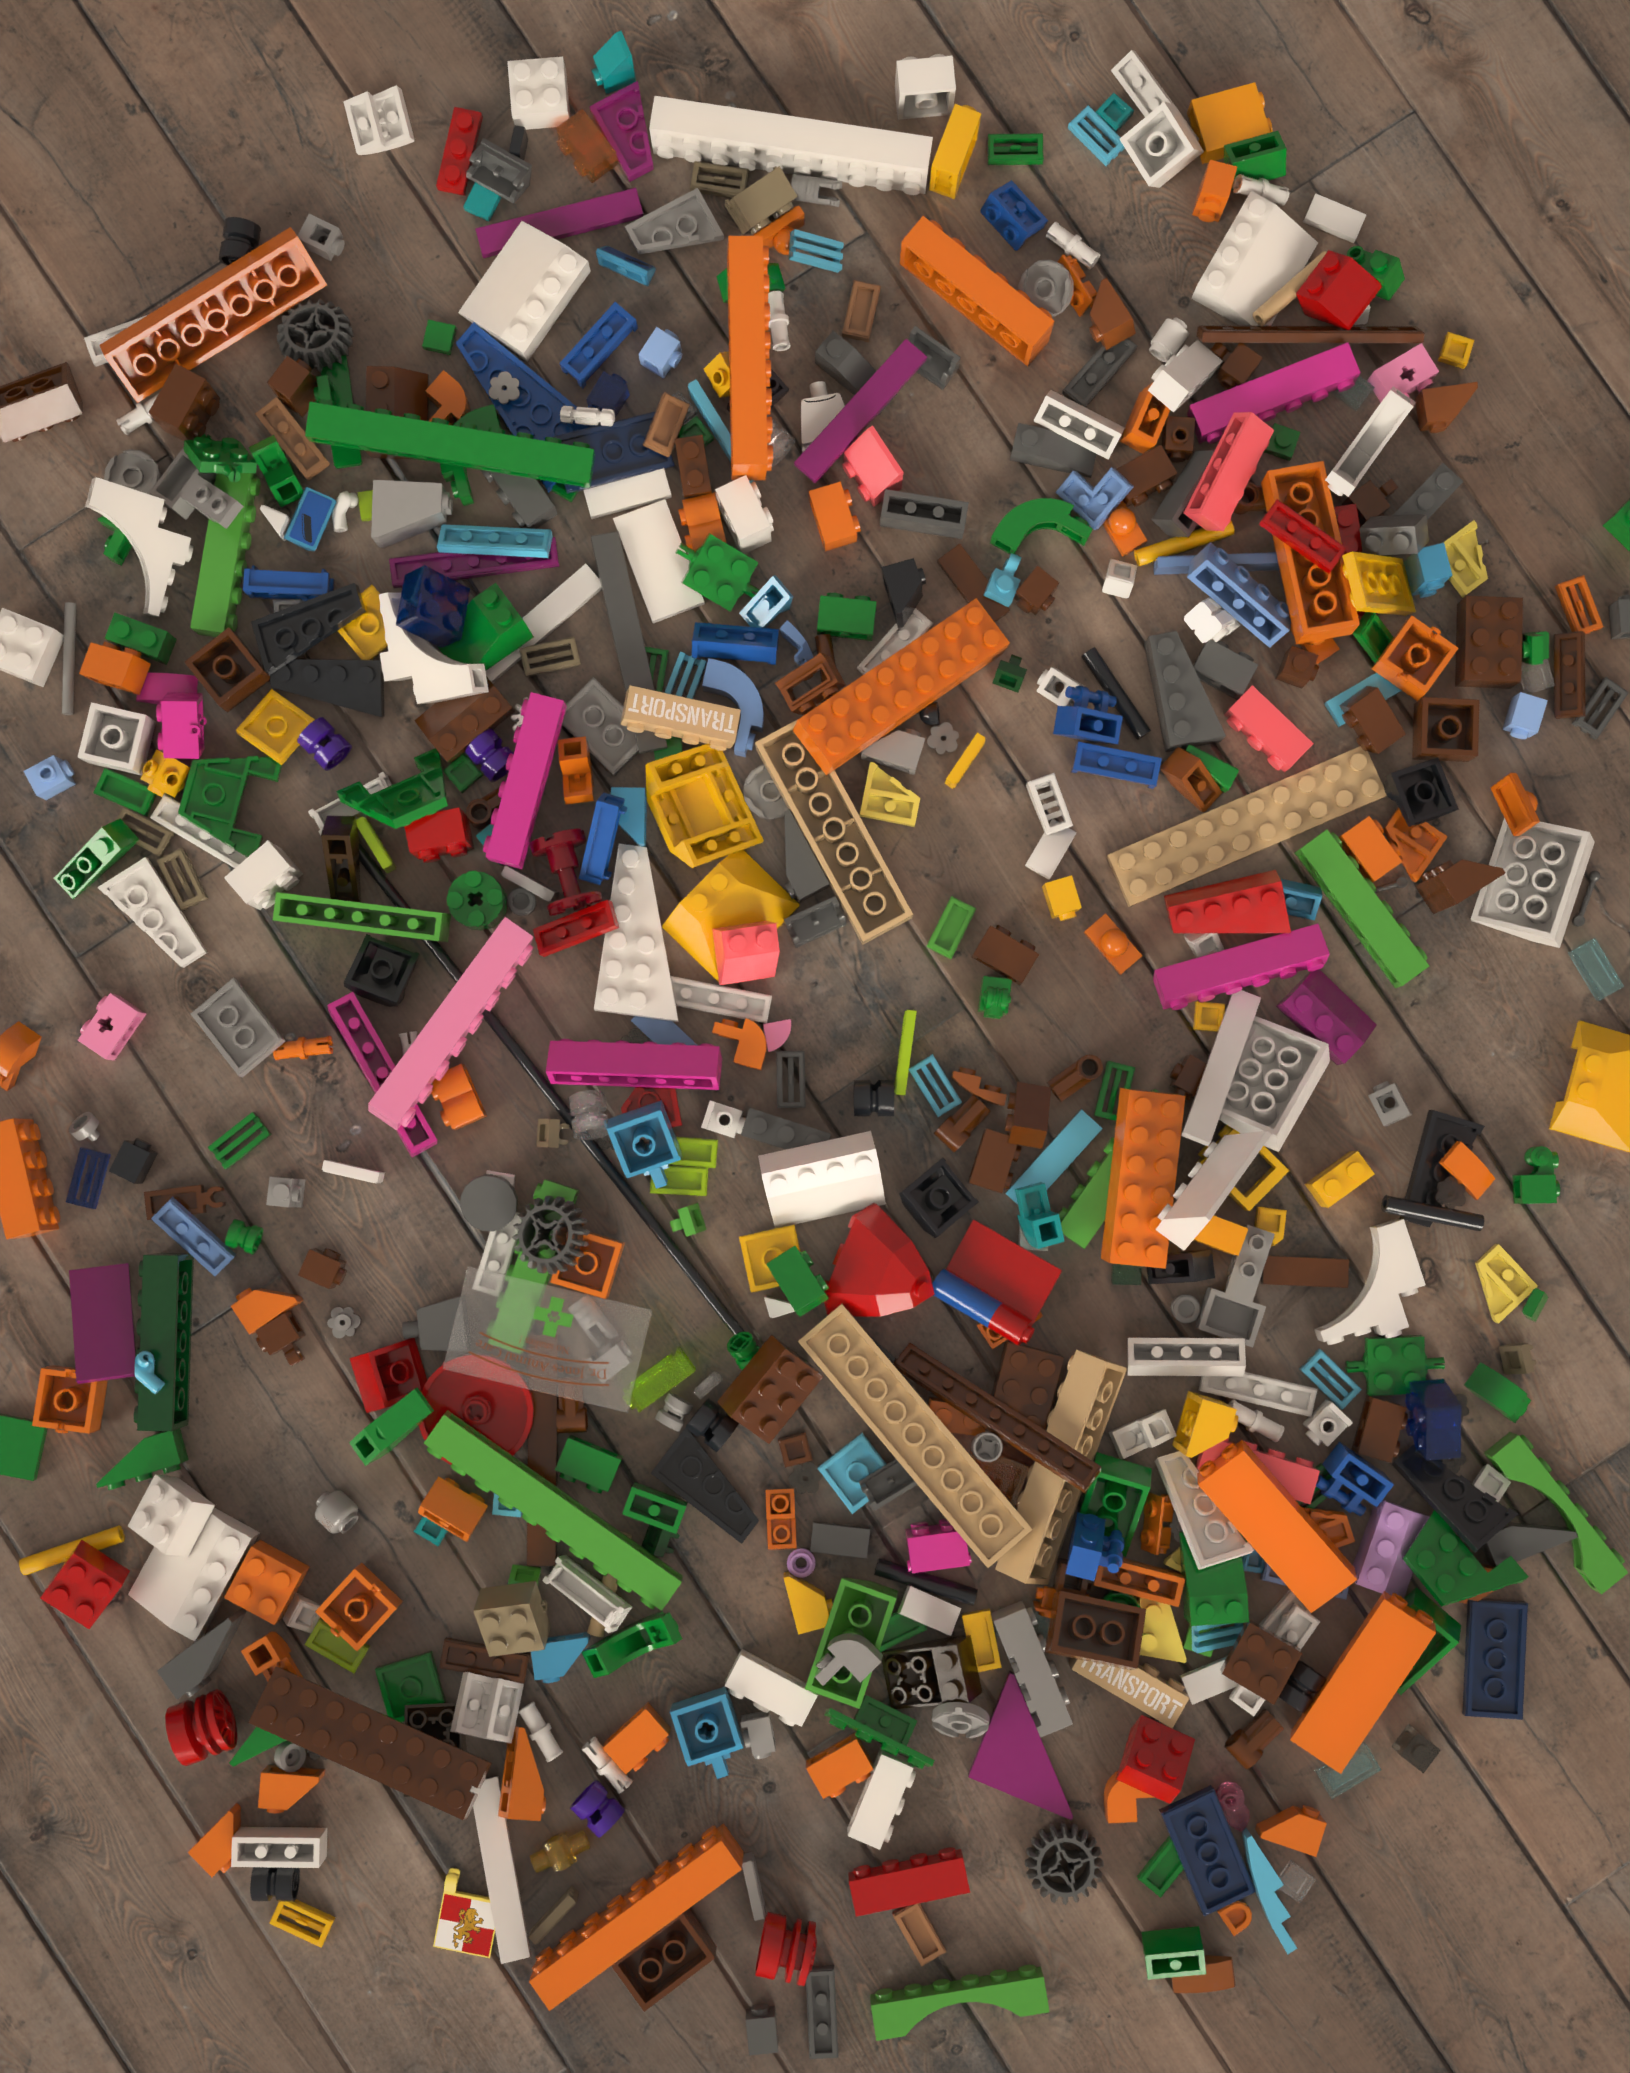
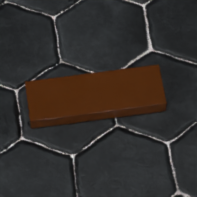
[937,544,1010,622]
[1554,631,1586,719]
[1261,1256,1349,1288]
[439,1637,530,1683]

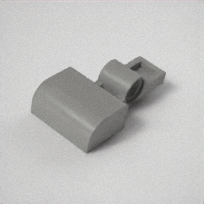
[149,448,244,529]
[1196,1224,1275,1347]

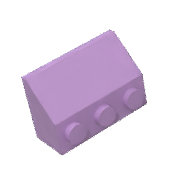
[1353,1499,1430,1598]

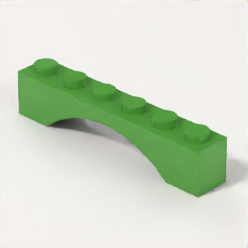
[1484,1432,1628,1594]
[870,1965,1050,2041]

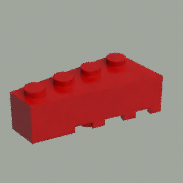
[1164,870,1291,933]

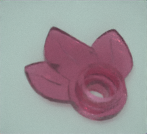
[1215,1781,1250,1832]

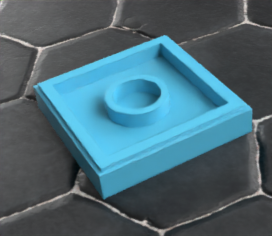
[817,1432,887,1514]

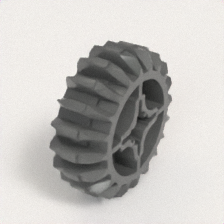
[276,298,354,373]
[512,1196,590,1274]
[1025,1821,1104,1905]

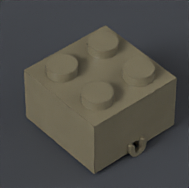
[724,166,798,235]
[473,1581,551,1657]

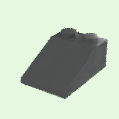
[157,1608,247,1699]

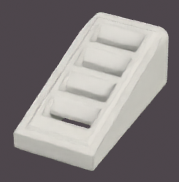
[1026,773,1073,835]

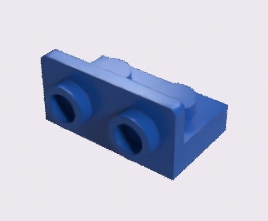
[980,180,1048,251]

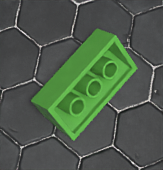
[805,1577,898,1709]

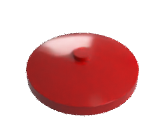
[419,1353,534,1465]

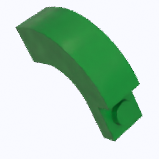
[440,404,502,506]
[990,498,1093,554]
[581,1611,683,1678]

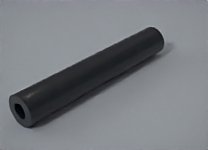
[1081,647,1151,740]
[1381,1195,1484,1231]
[874,1558,978,1606]

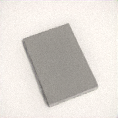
[562,677,639,776]
[191,977,286,1078]

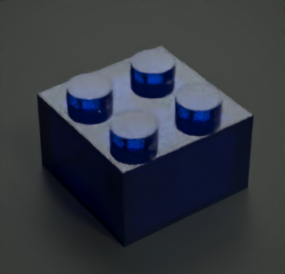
[396,565,470,648]
[1406,1379,1461,1461]

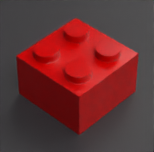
[404,807,474,863]
[40,1540,130,1629]
[1116,1715,1195,1804]

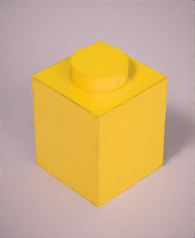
[1042,875,1082,921]

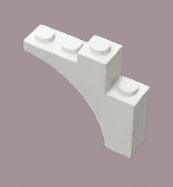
[1325,386,1416,497]
[85,477,193,617]
[379,592,489,704]
[1314,1219,1426,1345]

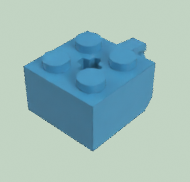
[607,1100,681,1189]
[670,1686,744,1779]

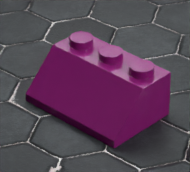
[1276,969,1377,1065]

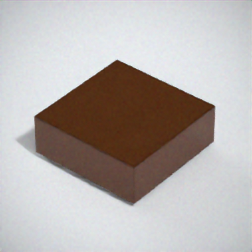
[778,1431,813,1468]

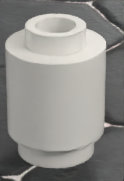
[1149,318,1189,362]

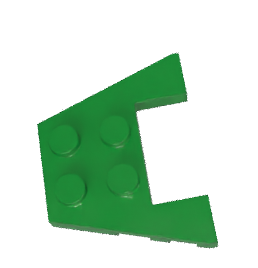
[336,748,448,829]
[178,756,283,858]
[1403,1510,1529,1607]

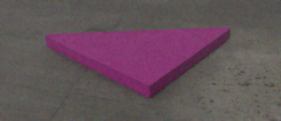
[968,1671,1073,1820]

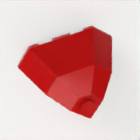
[824,1203,935,1317]

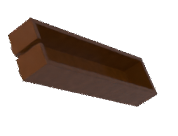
[248,1667,492,1820]

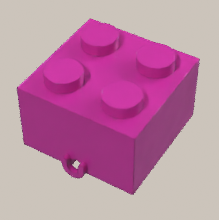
[156,692,207,759]
[905,1519,971,1573]

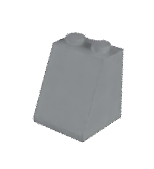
[371,480,453,548]

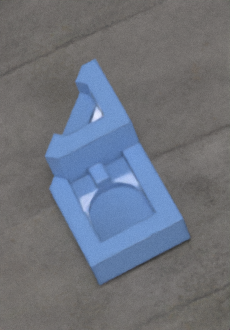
[780,620,814,675]

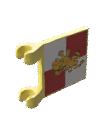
[433,1868,495,1958]

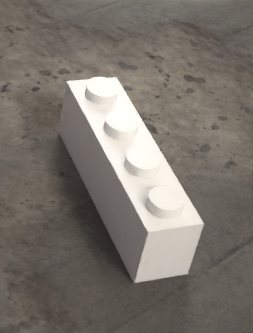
[1127,1338,1246,1376]

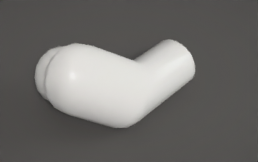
[332,491,358,532]

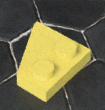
[1443,520,1488,598]
[860,762,920,827]
[1475,1244,1538,1324]
[1138,1597,1186,1663]

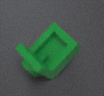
[1522,631,1549,665]

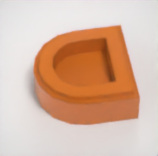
[1217,1899,1252,1936]

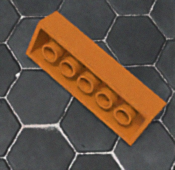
[900,216,1054,367]
[1261,461,1360,644]
[1101,1088,1185,1269]

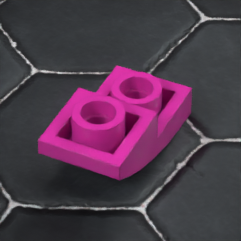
[136,673,198,704]

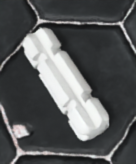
[560,406,615,426]

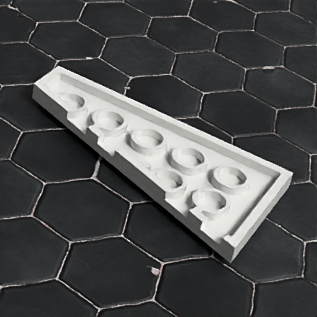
[594,844,679,1022]

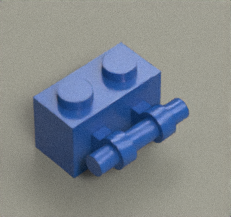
[1053,686,1123,744]
[1316,1442,1394,1516]
[1066,1512,1124,1581]

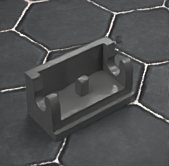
[466,138,532,204]
[908,326,961,390]
[784,896,847,948]
[858,1458,918,1511]

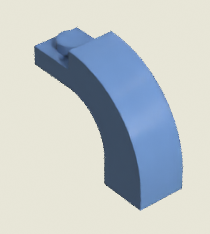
[702,658,764,757]

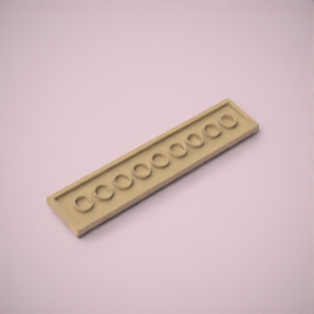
[1106,746,1387,907]
[798,1304,1033,1568]

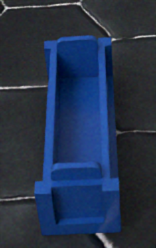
[559,302,638,389]
[243,565,335,601]
[692,622,779,665]
[1071,742,1162,789]
[579,792,627,885]

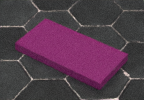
[69,1263,136,1384]

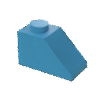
[611,787,647,847]
[531,1632,591,1683]

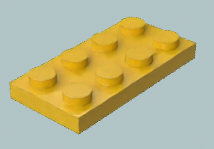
[1342,551,1416,616]

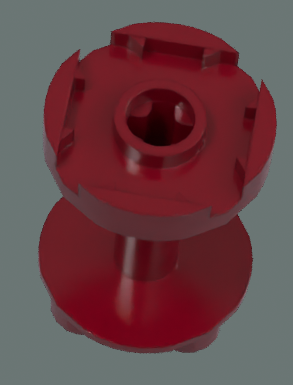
[529,828,603,916]

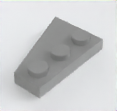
[625,188,725,255]

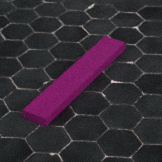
[475,188,643,259]
[794,339,927,483]
[389,537,560,588]

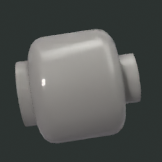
[315,1490,358,1534]

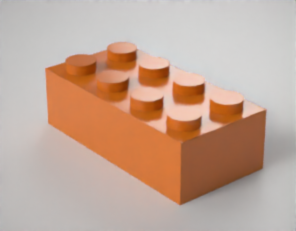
[0,1118,60,1239]

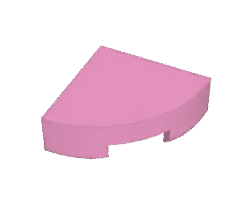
[763,1019,791,1052]

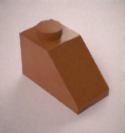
[1089,277,1136,350]
[1415,382,1478,433]
[1160,747,1223,813]

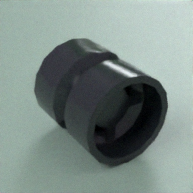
[219,217,261,266]
[854,1080,894,1117]
[685,1398,739,1452]
[1279,1660,1326,1714]
[250,1867,300,1902]

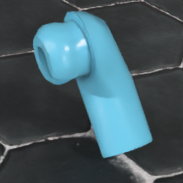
[134,1351,165,1394]

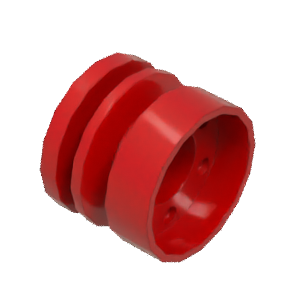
[165,1689,238,1766]
[755,1912,817,1986]

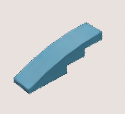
[1241,1827,1297,1954]

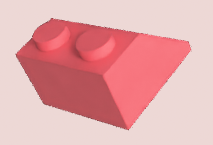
[842,425,904,507]
[712,921,780,985]

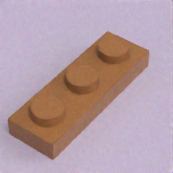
[255,397,330,481]

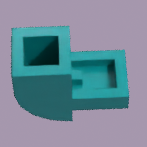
[1015,1182,1065,1249]

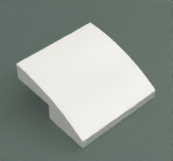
[343,85,415,155]
[450,1672,524,1743]

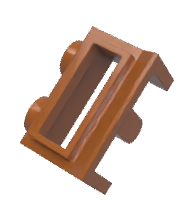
[775,653,846,715]

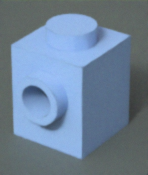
[638,327,683,379]
[1502,692,1548,739]
[24,755,76,800]

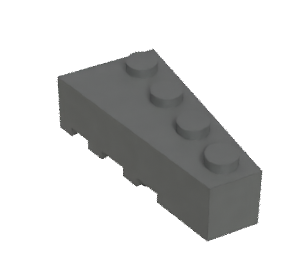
[1144,631,1226,752]

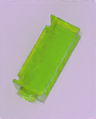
[622,1346,696,1413]

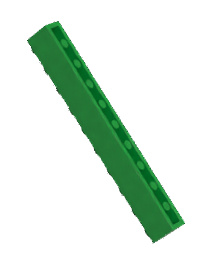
[305,399,595,488]

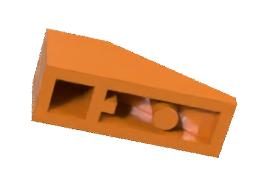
[498,1726,546,1821]

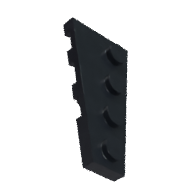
[1399,1110,1485,1227]
[651,1427,759,1544]

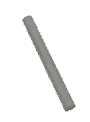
[62,602,76,715]

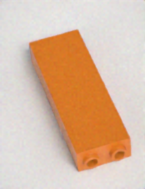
[1197,1440,1357,1613]
[1290,1591,1436,1774]

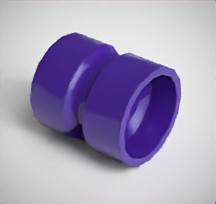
[297,717,352,771]
[465,729,514,783]
[570,1780,625,1838]

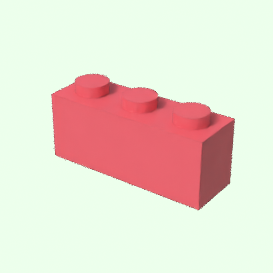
[1224,685,1314,773]

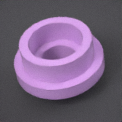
[787,1548,815,1578]

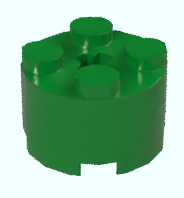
[446,871,507,930]

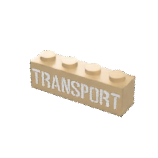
[620,685,741,751]
[1068,1658,1189,1729]

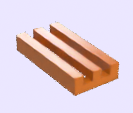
[1555,575,1604,635]

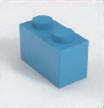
[1403,543,1452,598]

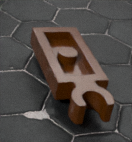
[144,1185,226,1220]

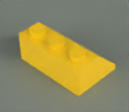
[1172,1391,1239,1458]

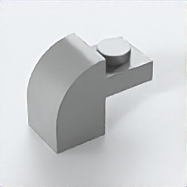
[815,1633,883,1686]

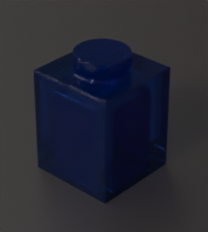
[586,371,630,418]

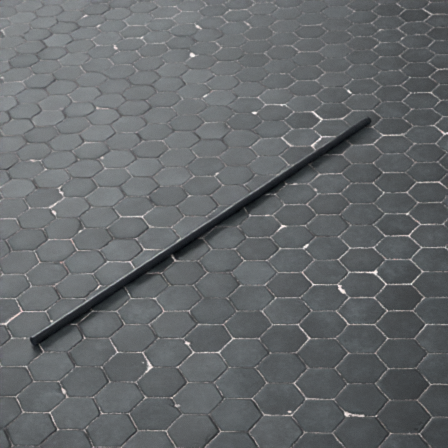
[359,843,744,1335]

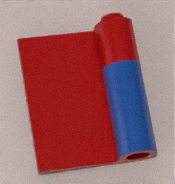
[932,1219,1063,1346]

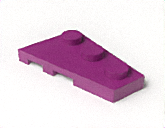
[589,81,654,182]

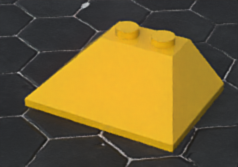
[645,744,764,868]
[661,850,800,982]
[1549,1021,1630,1152]

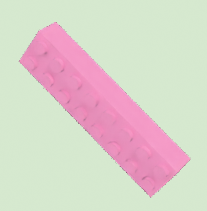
[368,917,534,1130]

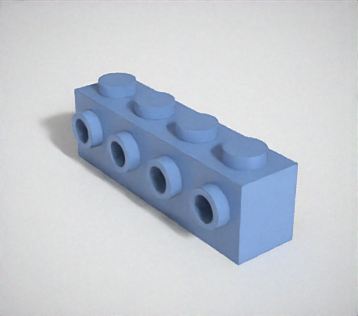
[1187,542,1291,648]

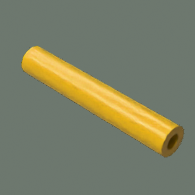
[1134,520,1235,567]
[19,1525,125,1575]

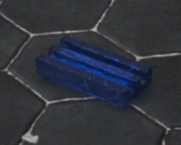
[66,1147,111,1209]

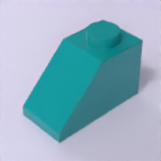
[591,31,636,95]

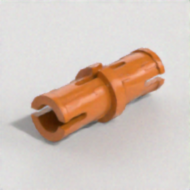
[273,1036,333,1060]

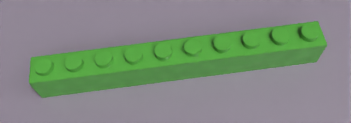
[424,1410,683,1611]

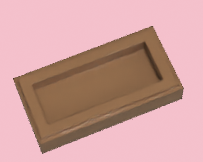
[842,280,881,342]
[643,392,690,457]
[892,1903,947,1966]

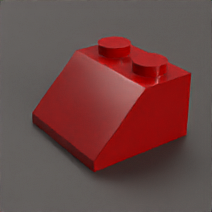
[1296,250,1382,330]
[349,1338,427,1413]

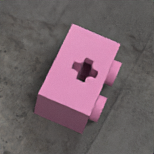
[1367,343,1439,403]
[78,993,146,1061]

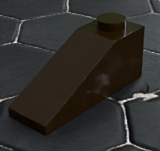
[321,816,361,903]

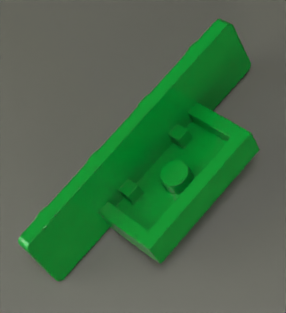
[314,356,363,469]
[824,1695,935,1769]

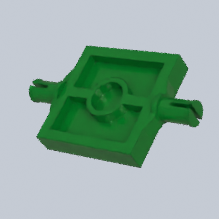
[184,434,257,482]
[675,533,760,612]
[1345,1335,1445,1396]

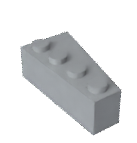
[991,1601,1073,1738]

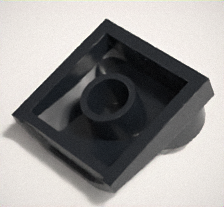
[1384,757,1459,827]
[344,934,420,1007]
[899,1158,979,1238]

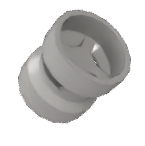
[655,1392,693,1432]
[971,1432,1002,1462]

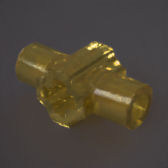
[530,1830,591,1873]

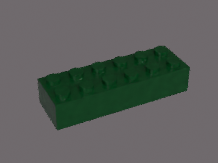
[134,1253,194,1431]

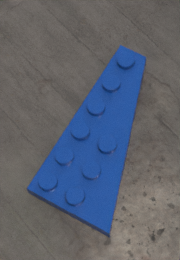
[456,322,598,493]

